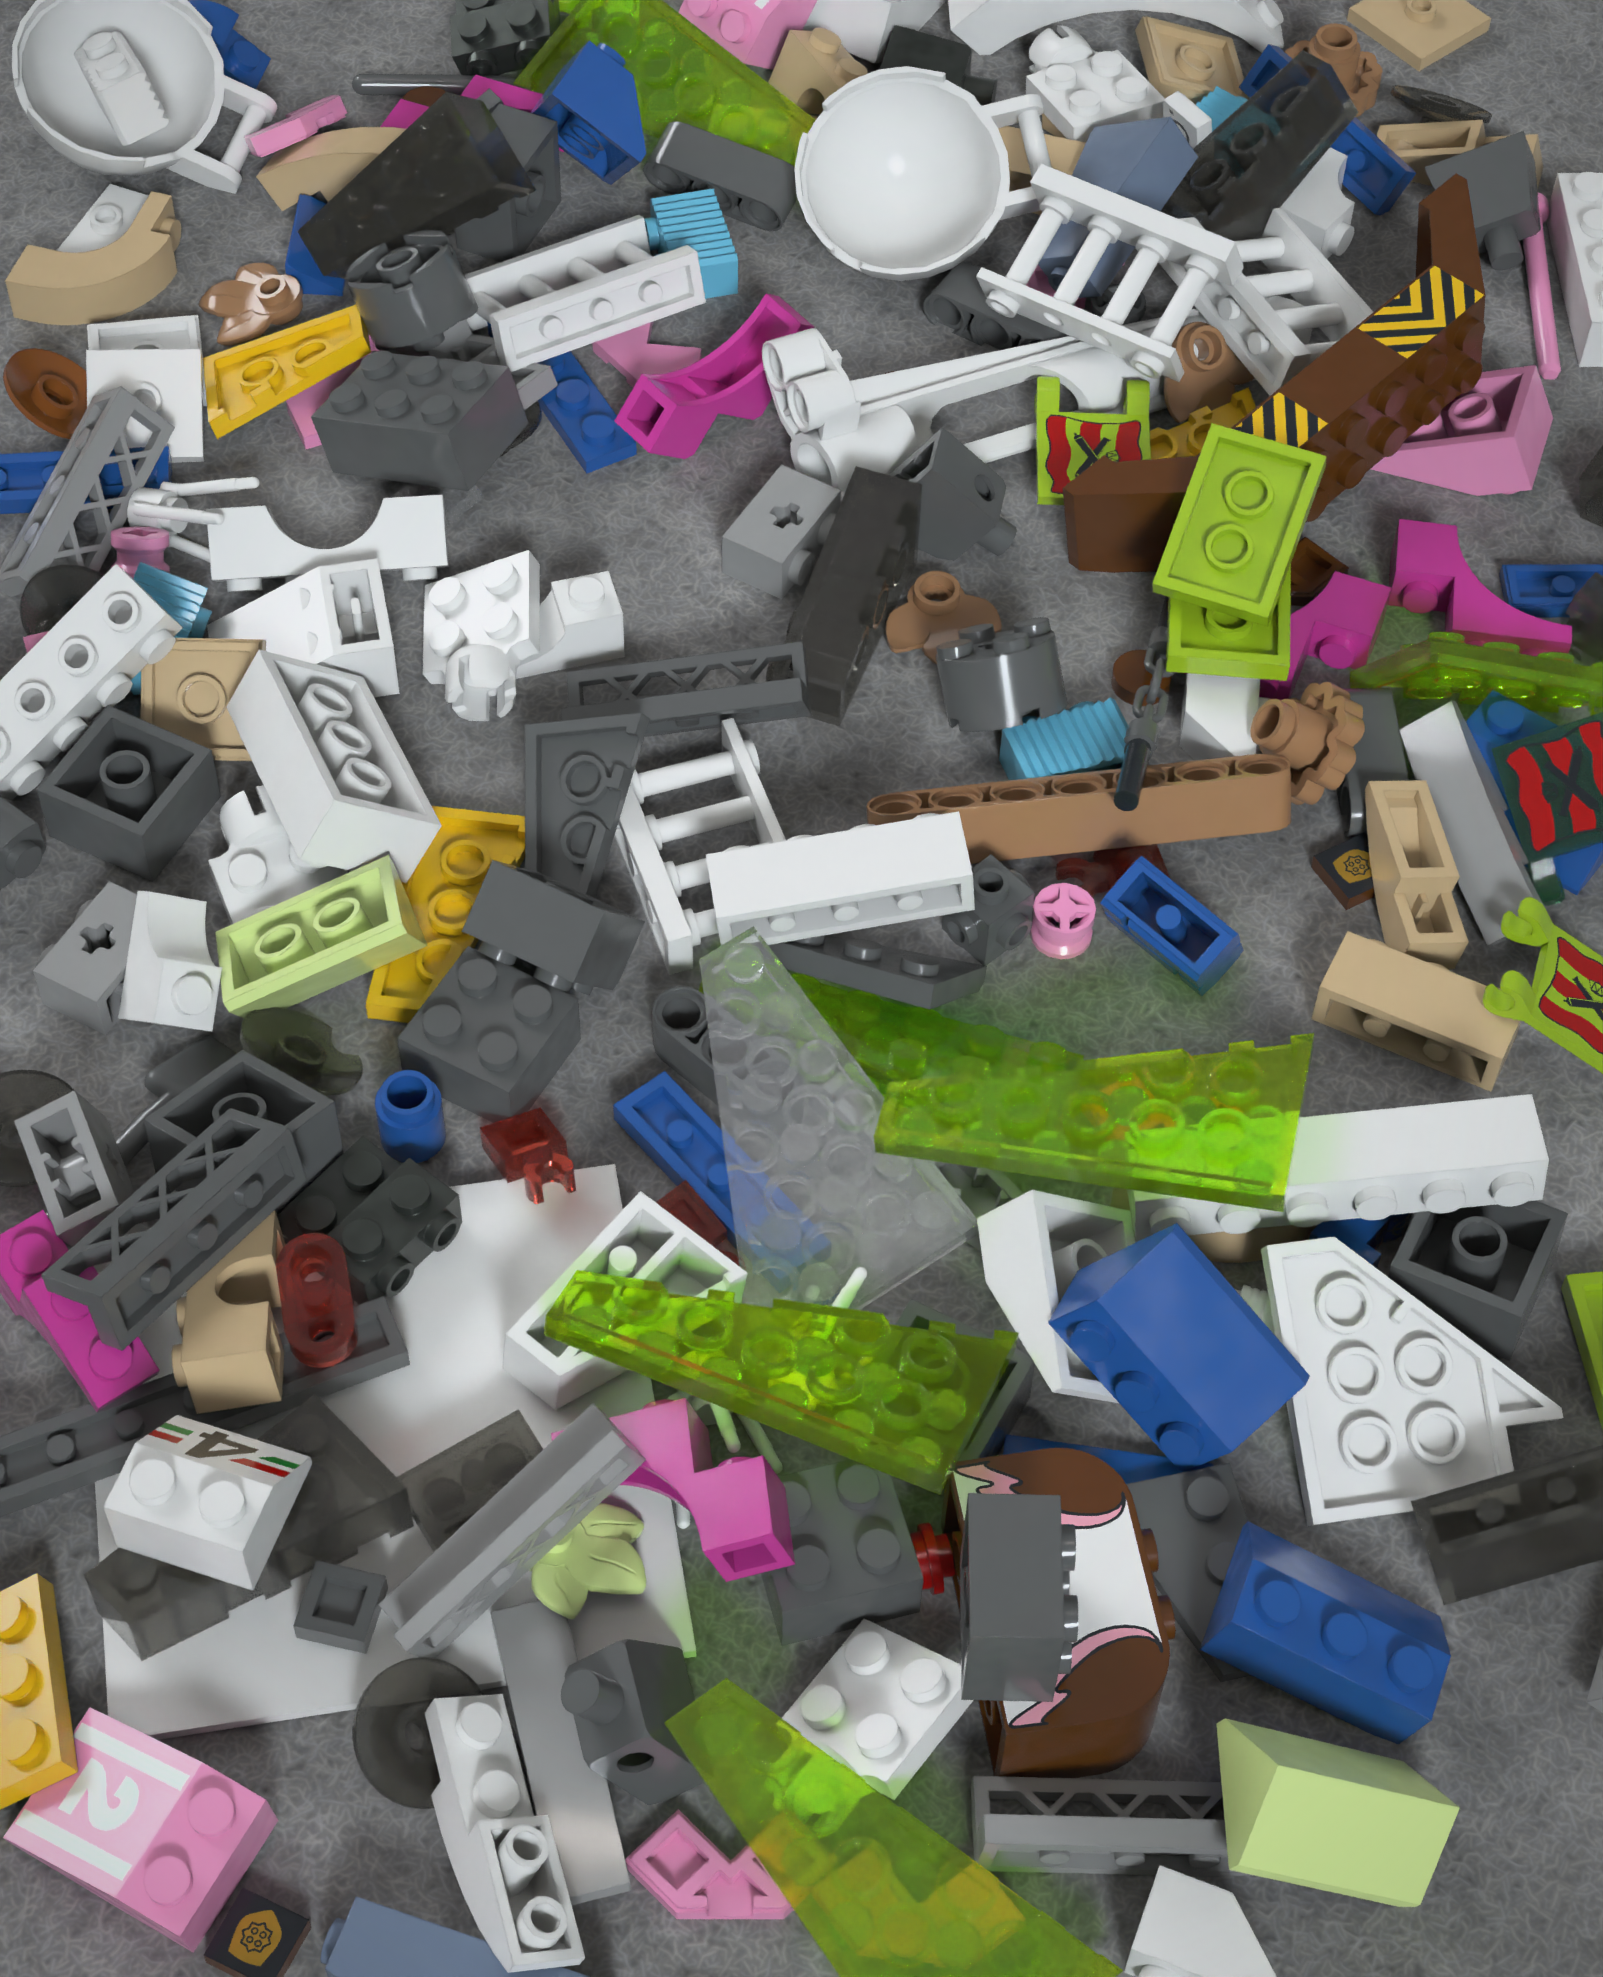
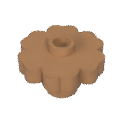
[1284,23,1383,117]
[1251,682,1365,805]

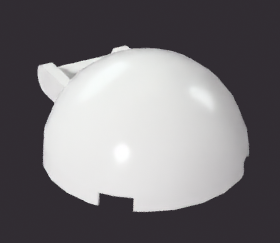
[12,0,277,194]
[794,66,1052,281]

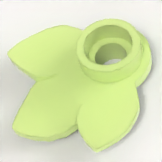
[530,1503,646,1620]

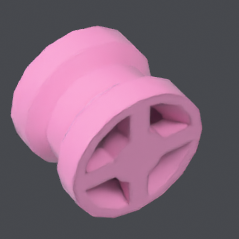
[111,527,170,578]
[1030,883,1096,959]

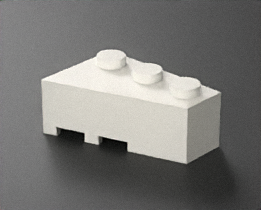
[503,1191,748,1410]

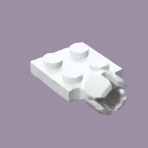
[1026,25,1165,142]
[423,550,540,721]
[208,785,348,925]
[764,1619,973,1837]

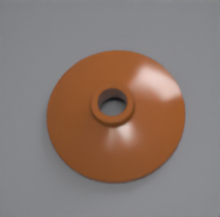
[3,348,87,439]

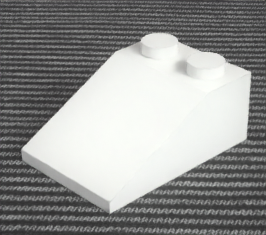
[977,1190,1135,1403]

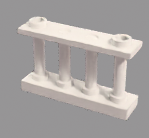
[976,164,1244,382]
[1160,208,1373,396]
[465,215,706,372]
[614,718,786,975]

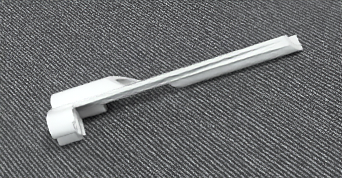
[762,296,1312,506]

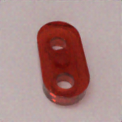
[276,1233,359,1368]

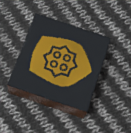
[1311,833,1375,910]
[203,1888,312,1977]

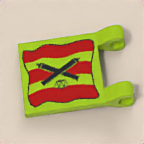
[1034,376,1151,505]
[1483,897,1603,1074]

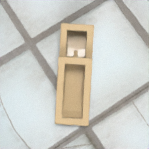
[1377,120,1543,190]
[256,127,429,211]
[1365,780,1469,970]

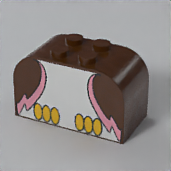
[941,1448,1176,1778]

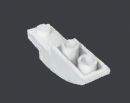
[424,1694,585,1973]

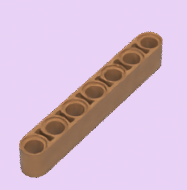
[866,754,1291,864]

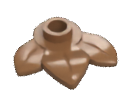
[198,263,303,346]
[1164,322,1255,423]
[886,571,1002,665]

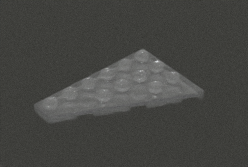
[699,926,979,1374]

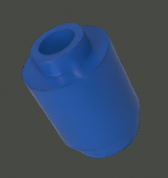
[375,1070,446,1163]

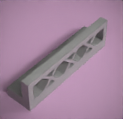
[0,386,175,615]
[378,1403,646,1662]
[970,1776,1255,1876]

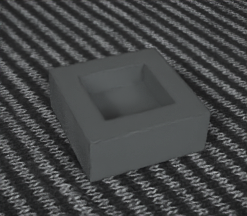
[293,1560,388,1654]

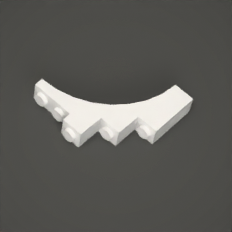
[948,0,1284,55]

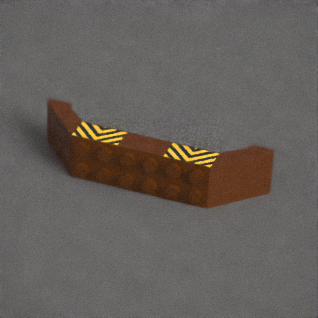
[1063,173,1486,573]

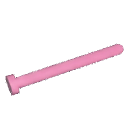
[1523,192,1561,380]

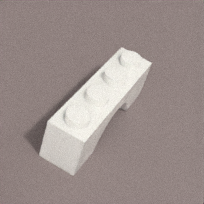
[206,495,449,592]

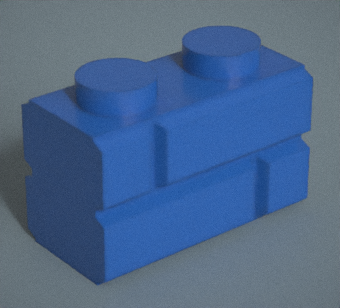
[1100,856,1244,996]

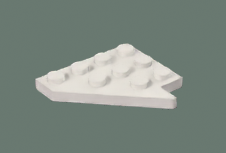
[1261,1237,1563,1526]

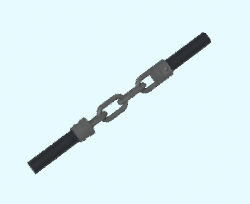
[1114,596,1174,811]

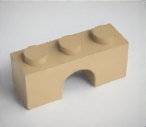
[768,28,868,114]
[172,1210,290,1414]

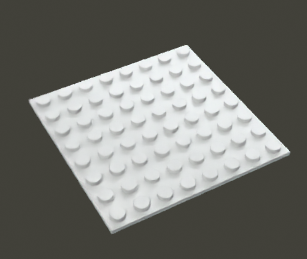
[94,1164,696,1740]

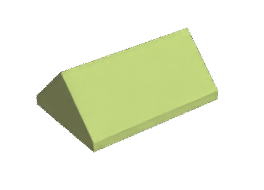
[215,855,428,1022]
[1216,1718,1460,1907]

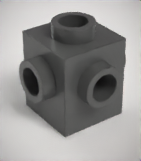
[942,855,1035,966]

